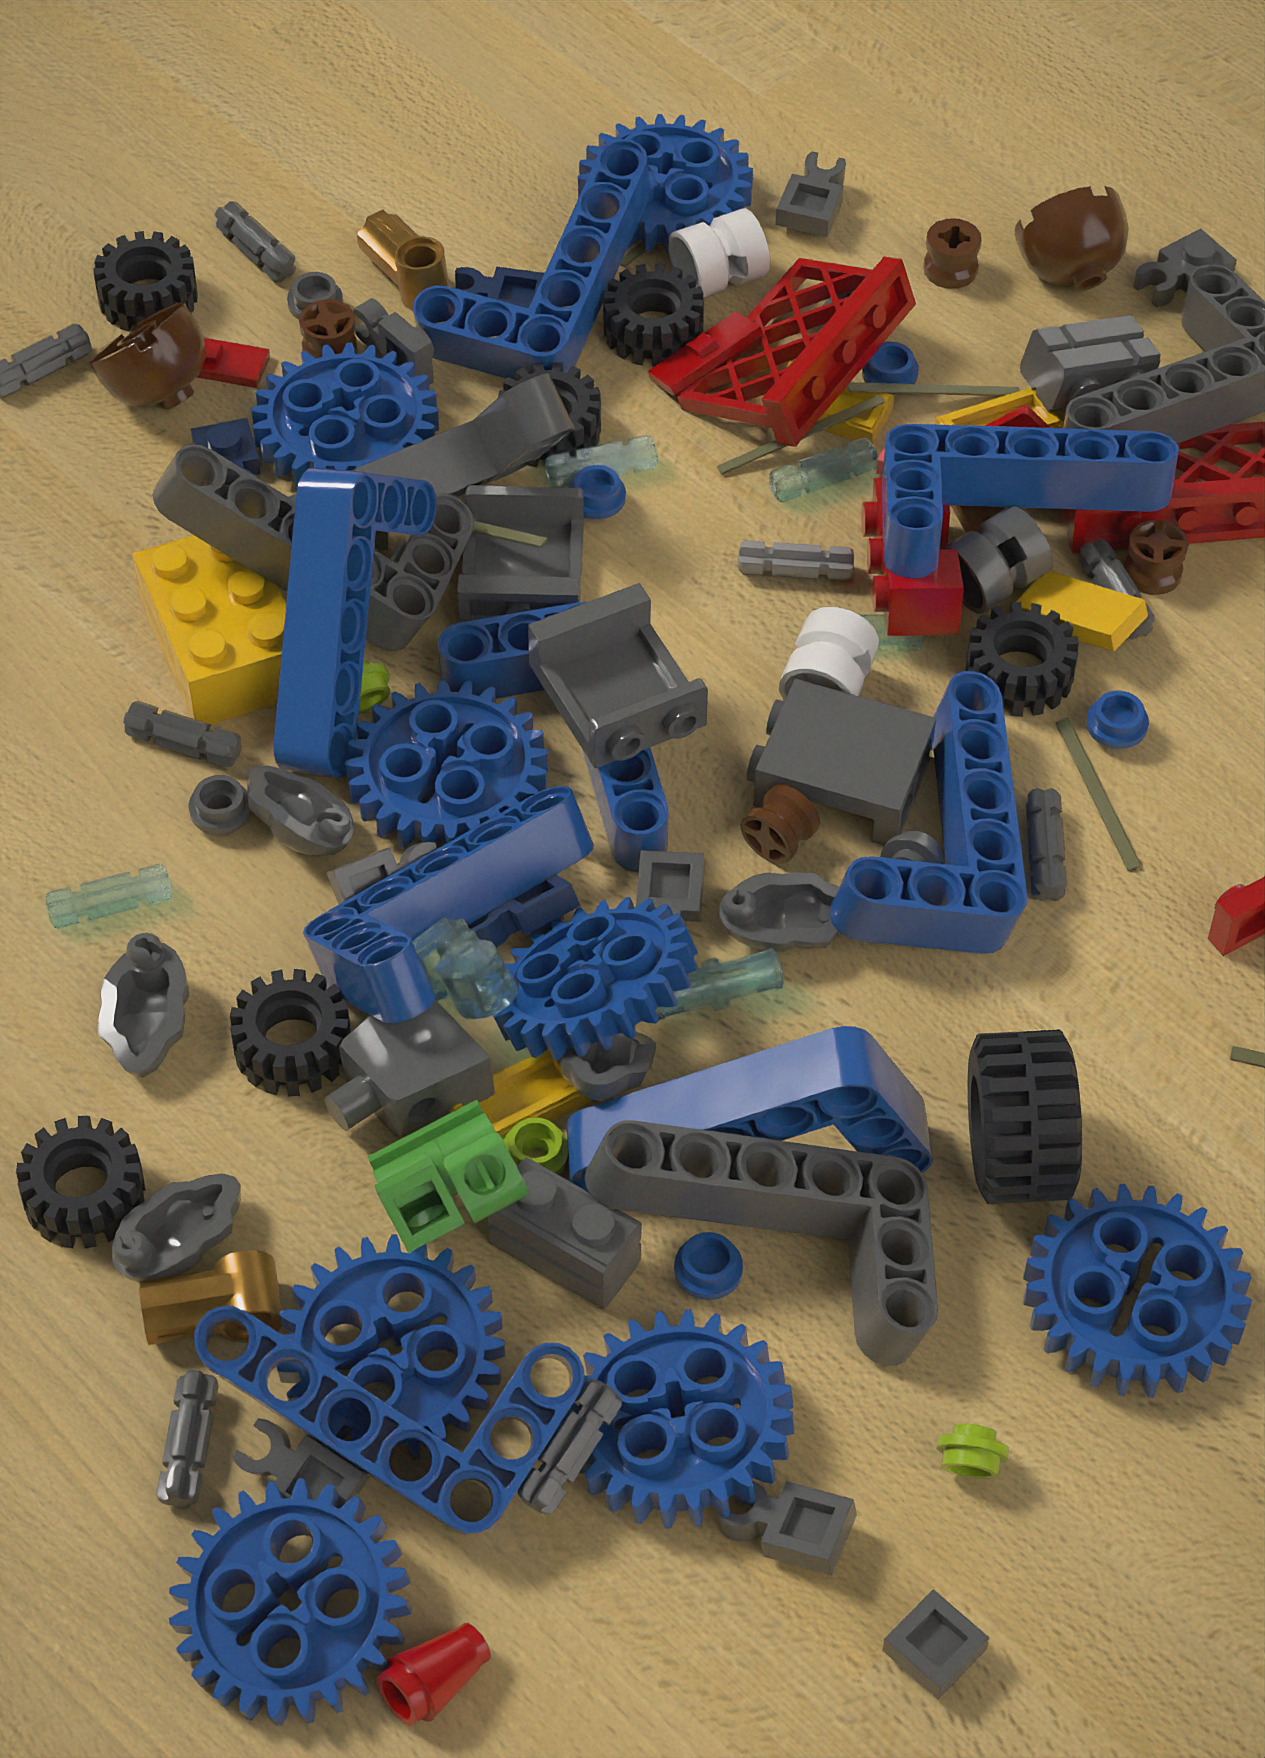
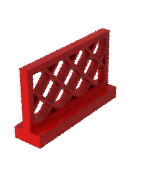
[677,256,916,447]
[1064,421,1265,553]

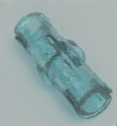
[655,948,784,1021]

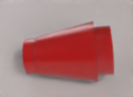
[377,1623,491,1726]

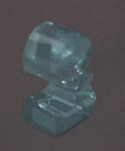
[412,917,518,1019]

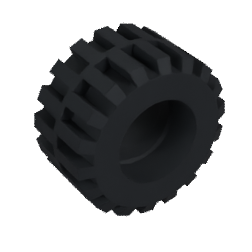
[967,1029,1082,1204]

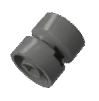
[942,506,1053,614]

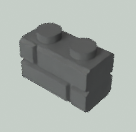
[1020,315,1161,412]
[488,1157,642,1309]

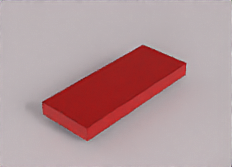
[647,311,764,396]
[196,338,270,388]

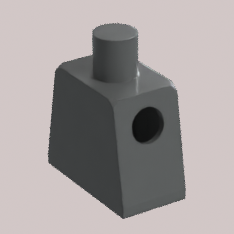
[324,999,495,1138]

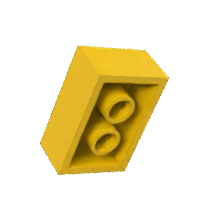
[132,535,286,724]

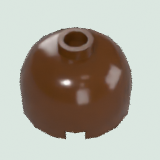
[1014,186,1129,291]
[89,302,206,410]

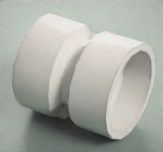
[669,208,770,298]
[779,607,879,701]

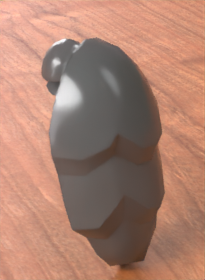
[247,765,354,856]
[719,872,842,952]
[98,932,190,1078]
[559,1025,656,1101]
[112,1173,241,1283]

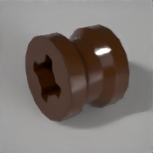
[923,218,982,289]
[299,299,358,359]
[1124,519,1189,595]
[740,784,821,864]

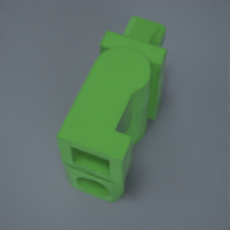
[367,1100,530,1253]

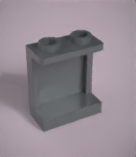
[457,485,584,623]
[528,583,708,769]
[746,678,937,846]

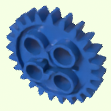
[577,114,753,253]
[251,343,439,488]
[346,679,549,855]
[488,897,698,1060]
[1023,1184,1252,1398]
[277,1234,505,1463]
[569,1309,795,1529]
[169,1479,412,1726]

